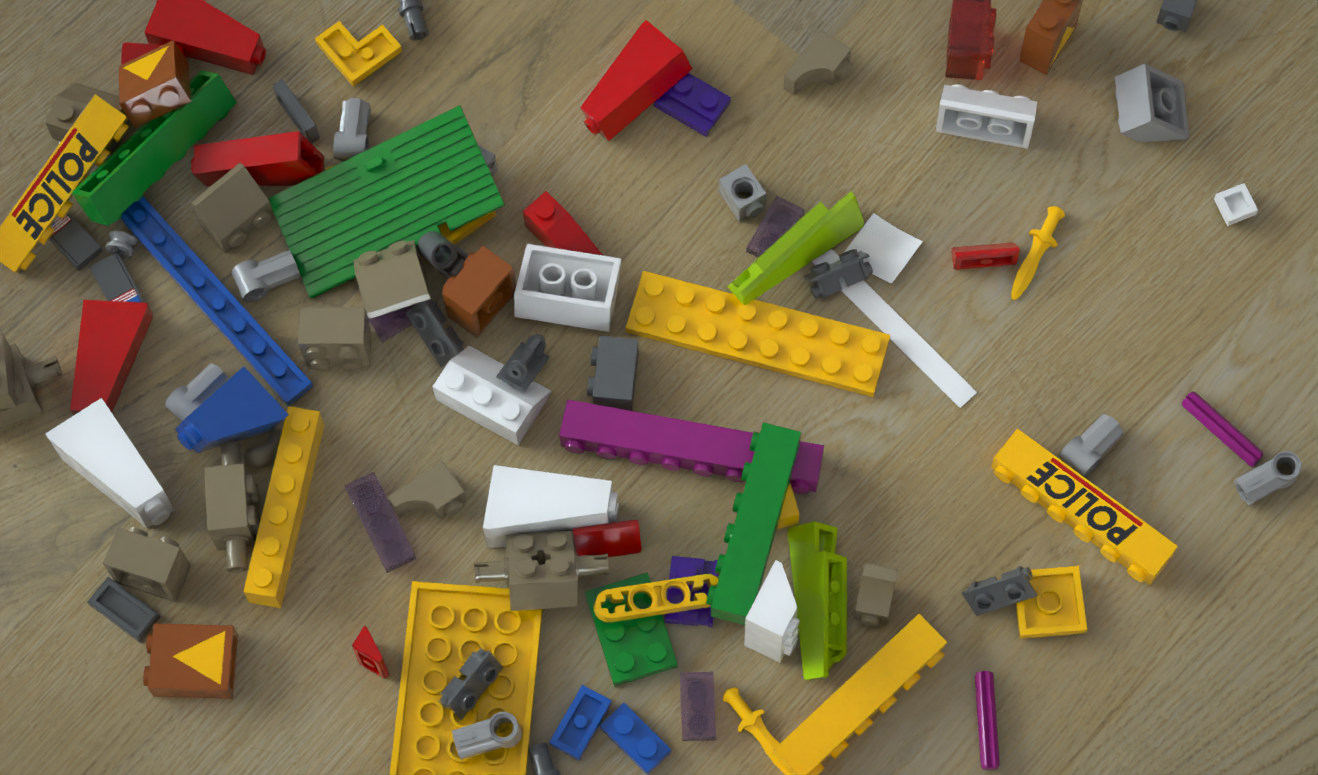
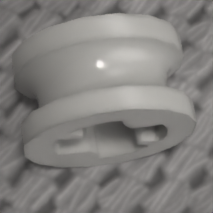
[105,231,137,257]

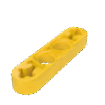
[594,574,719,622]

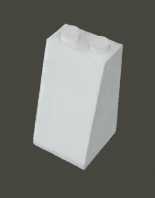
[45,398,174,528]
[483,465,619,549]

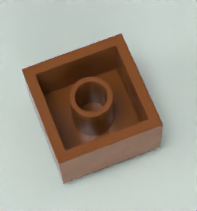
[442,246,516,338]

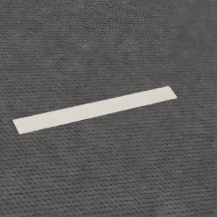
[812,249,977,408]

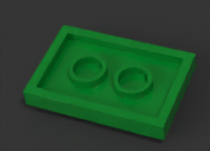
[584,572,678,687]

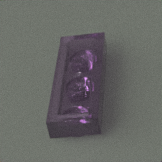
[344,472,416,573]

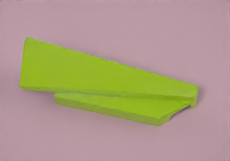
[727,191,864,305]
[788,521,847,681]

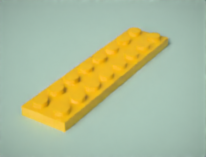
[625,271,890,397]

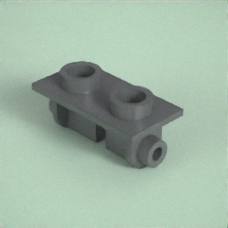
[803,249,873,299]
[406,298,464,367]
[497,334,550,392]
[962,566,1037,616]
[439,648,503,720]

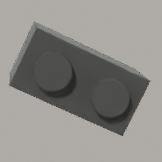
[587,336,639,411]

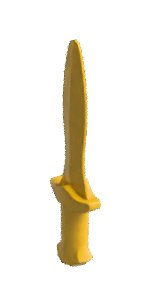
[1011,206,1065,300]
[723,687,790,775]

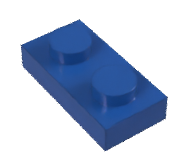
[549,685,612,761]
[600,703,671,775]

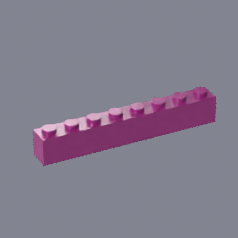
[559,399,824,494]

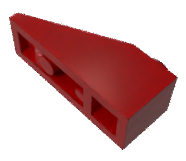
[523,191,604,256]

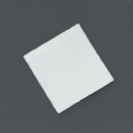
[845,213,923,284]

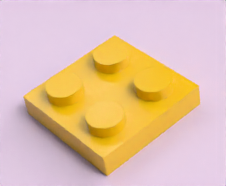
[1015,566,1087,639]

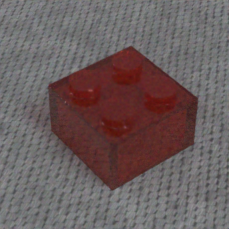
[945,0,996,80]

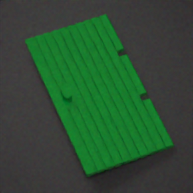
[268,105,505,299]

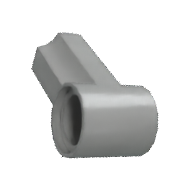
[333,98,371,160]
[232,250,301,302]
[165,363,229,421]
[1058,413,1124,477]
[1234,451,1302,506]
[452,712,522,760]

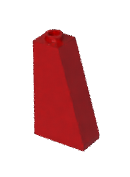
[144,0,266,75]
[580,20,693,141]
[191,131,324,186]
[70,300,153,415]

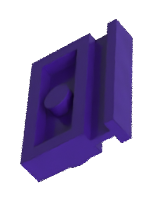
[654,73,731,137]
[665,556,718,628]

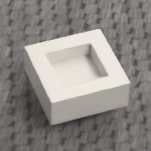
[1214,183,1258,226]

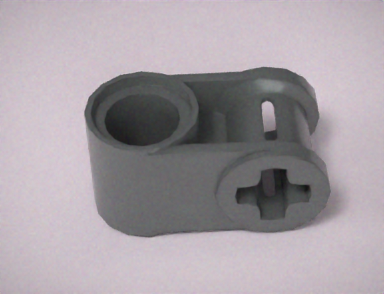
[418,231,469,280]

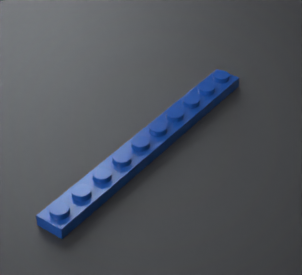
[120,197,313,406]

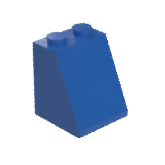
[175,366,289,453]

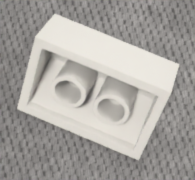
[935,84,1037,149]
[514,244,621,332]
[433,346,552,446]
[744,560,800,663]

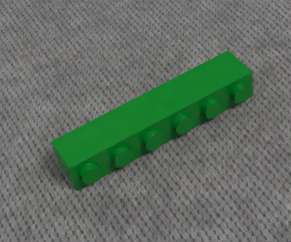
[72,70,237,226]
[706,422,801,625]

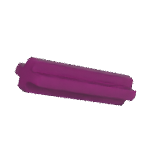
[1182,391,1263,467]
[975,671,1000,770]

